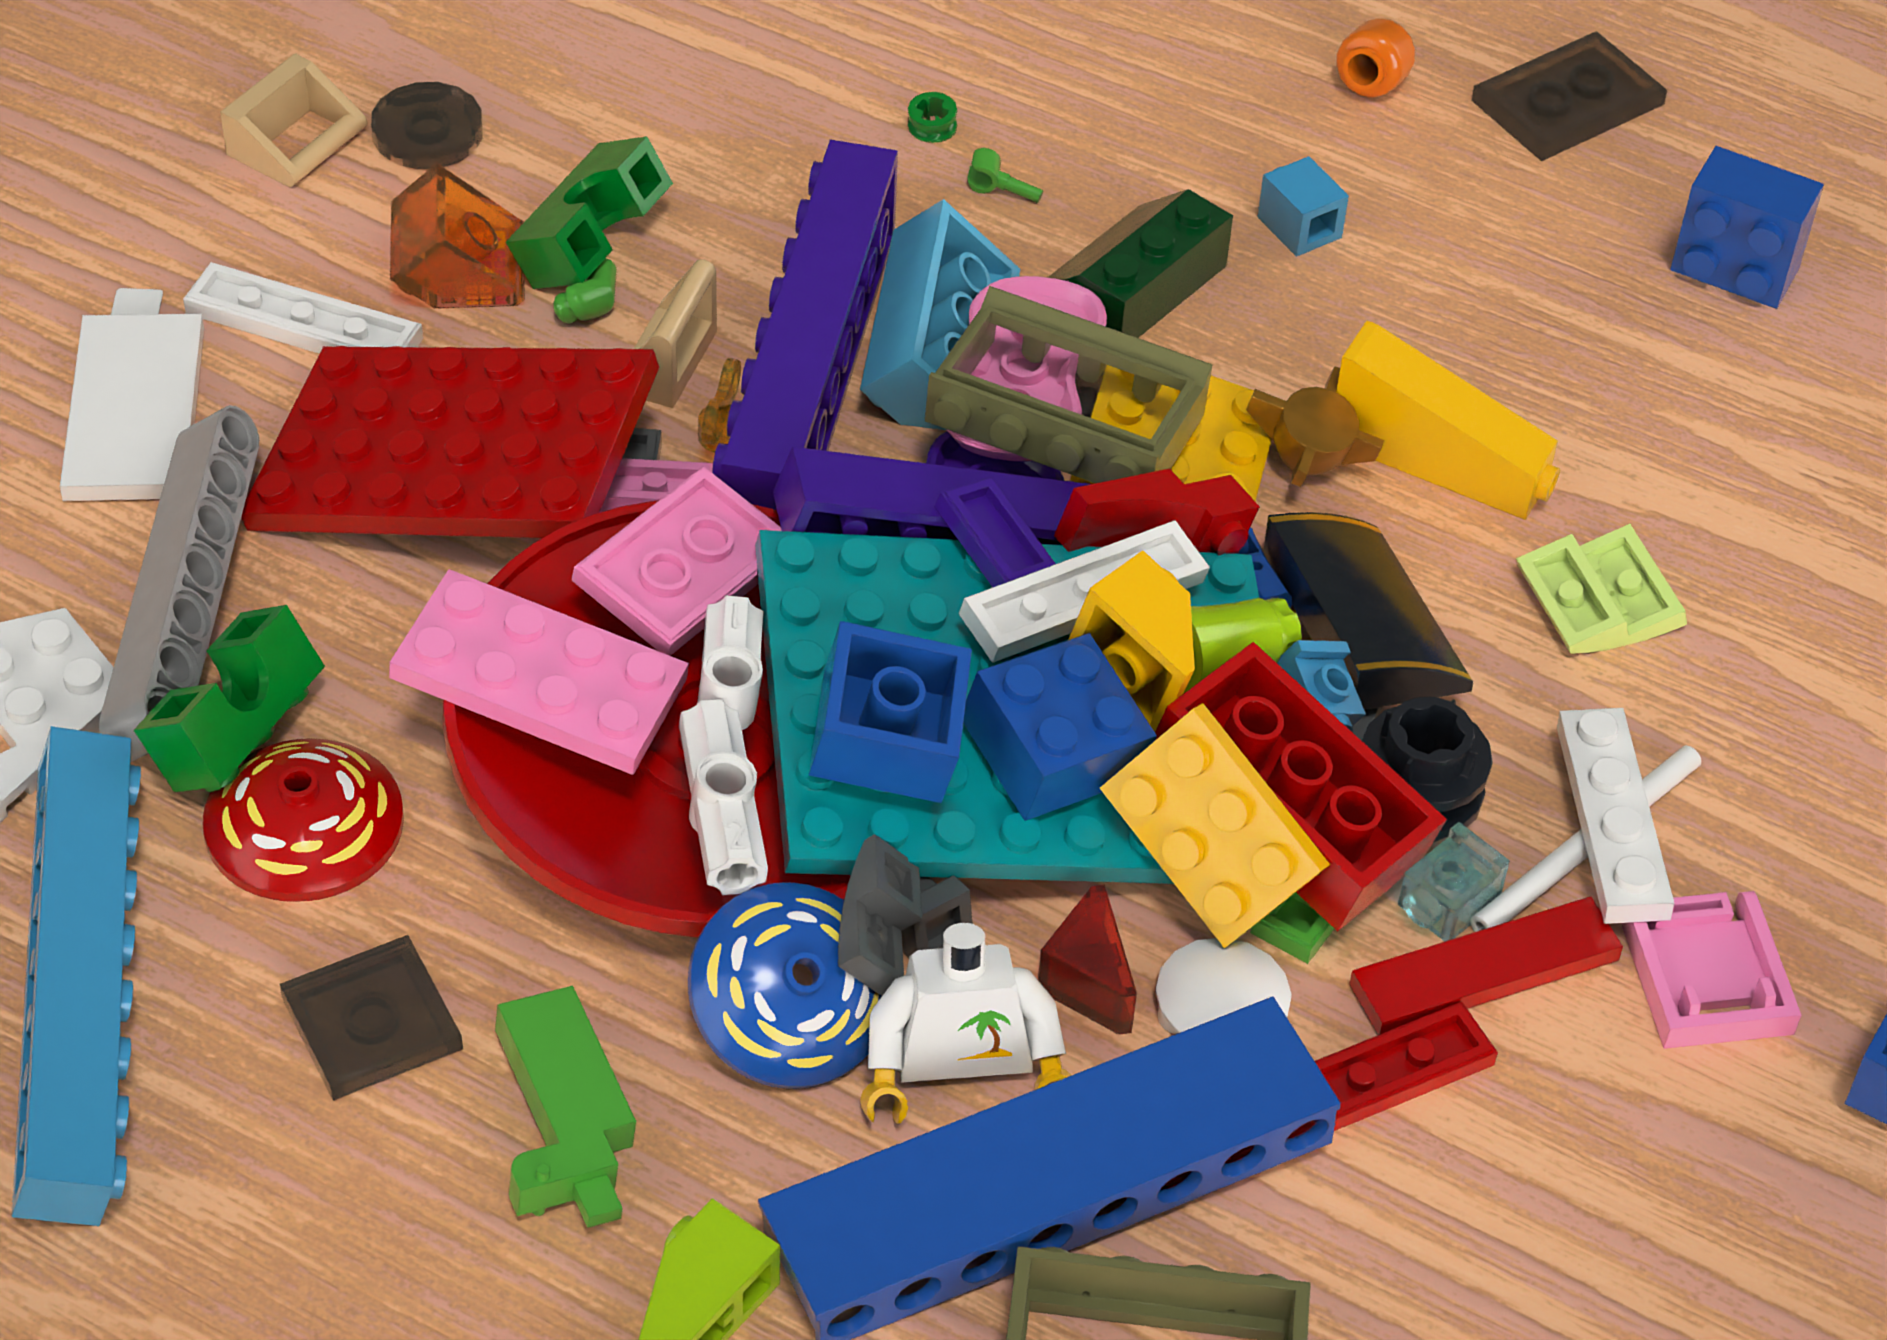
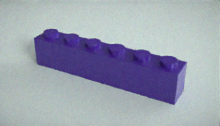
[772,446,1090,545]

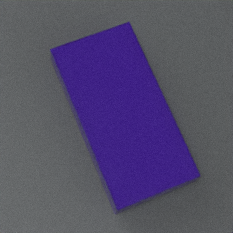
[934,476,1056,587]

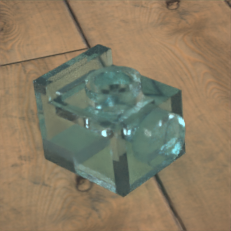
[1398,822,1510,942]

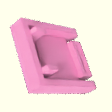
[1621,891,1801,1049]

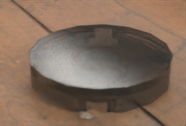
[371,82,483,169]

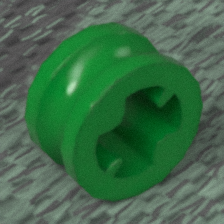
[908,92,957,143]

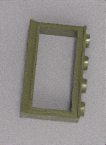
[925,286,1213,483]
[1006,1246,1311,1340]

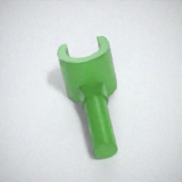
[968,148,1043,203]

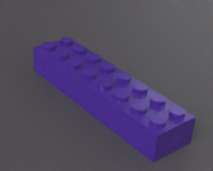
[712,139,898,510]

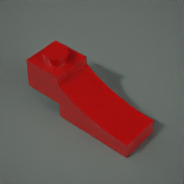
[1054,468,1260,555]

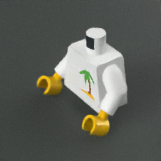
[860,923,1072,1124]

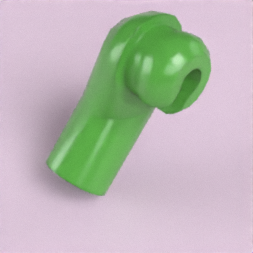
[553,258,617,324]

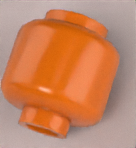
[1336,18,1415,98]

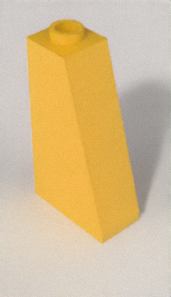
[1336,320,1560,520]

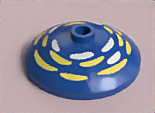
[688,883,882,1089]

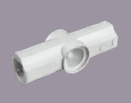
[679,699,768,895]

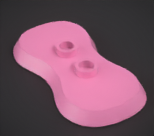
[946,276,1107,461]

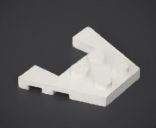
[0,608,114,823]

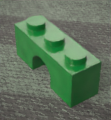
[506,136,673,289]
[134,605,325,792]

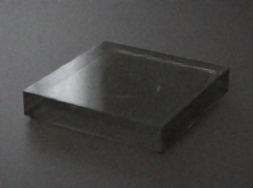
[280,935,463,1101]

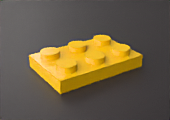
[1100,704,1330,948]

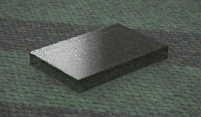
[1471,31,1668,161]

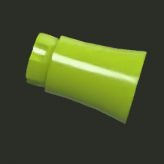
[1184,598,1302,693]

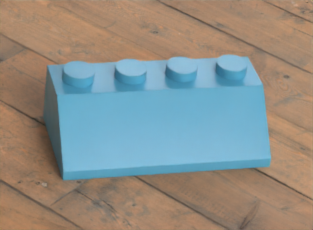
[860,199,1020,430]

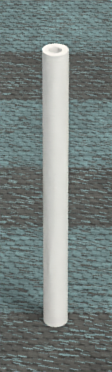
[1470,745,1701,932]

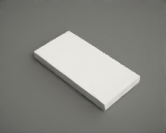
[60,314,204,501]

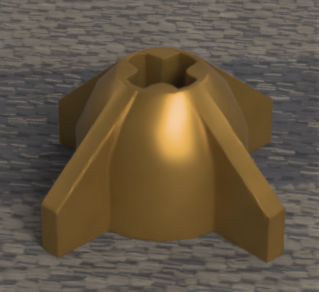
[1246,366,1384,487]

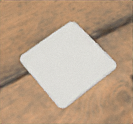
[111,288,163,315]

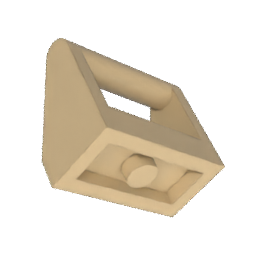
[220,53,367,187]
[634,259,717,408]

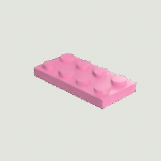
[389,569,689,775]

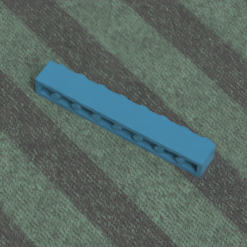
[11,726,141,1226]

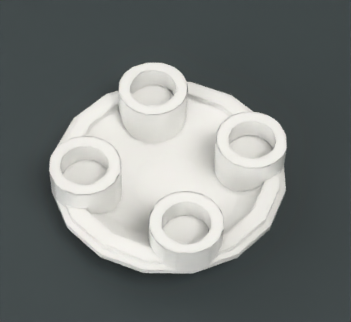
[1155,938,1292,1034]

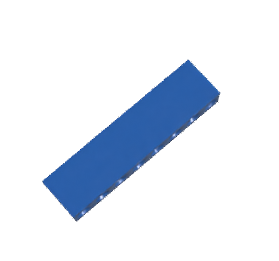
[758,996,1341,1340]

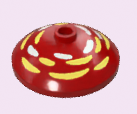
[202,738,404,902]

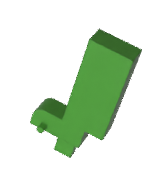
[495,985,636,1228]

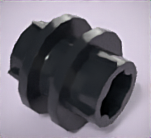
[1362,697,1493,842]

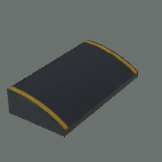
[1263,512,1473,710]

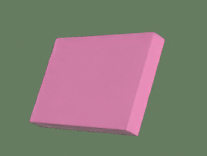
[571,466,782,656]

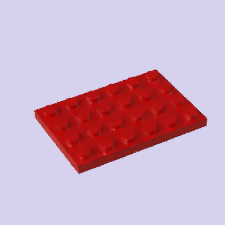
[241,346,660,538]

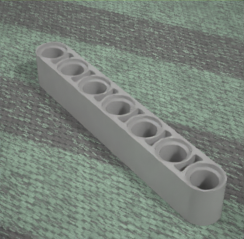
[99,405,260,762]

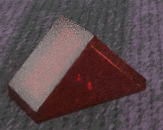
[1038,884,1137,1035]

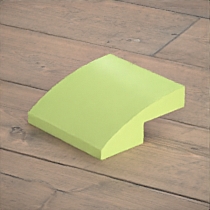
[1516,524,1687,654]

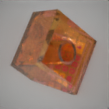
[390,163,525,309]

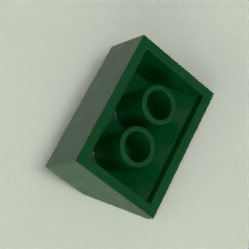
[1047,189,1233,338]

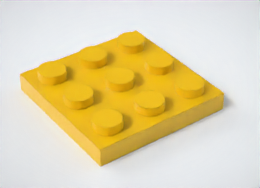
[1070,364,1272,501]

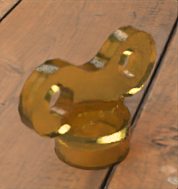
[698,358,741,452]

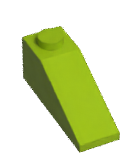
[638,1198,780,1340]

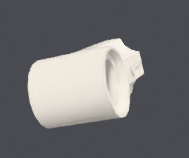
[697,595,763,730]

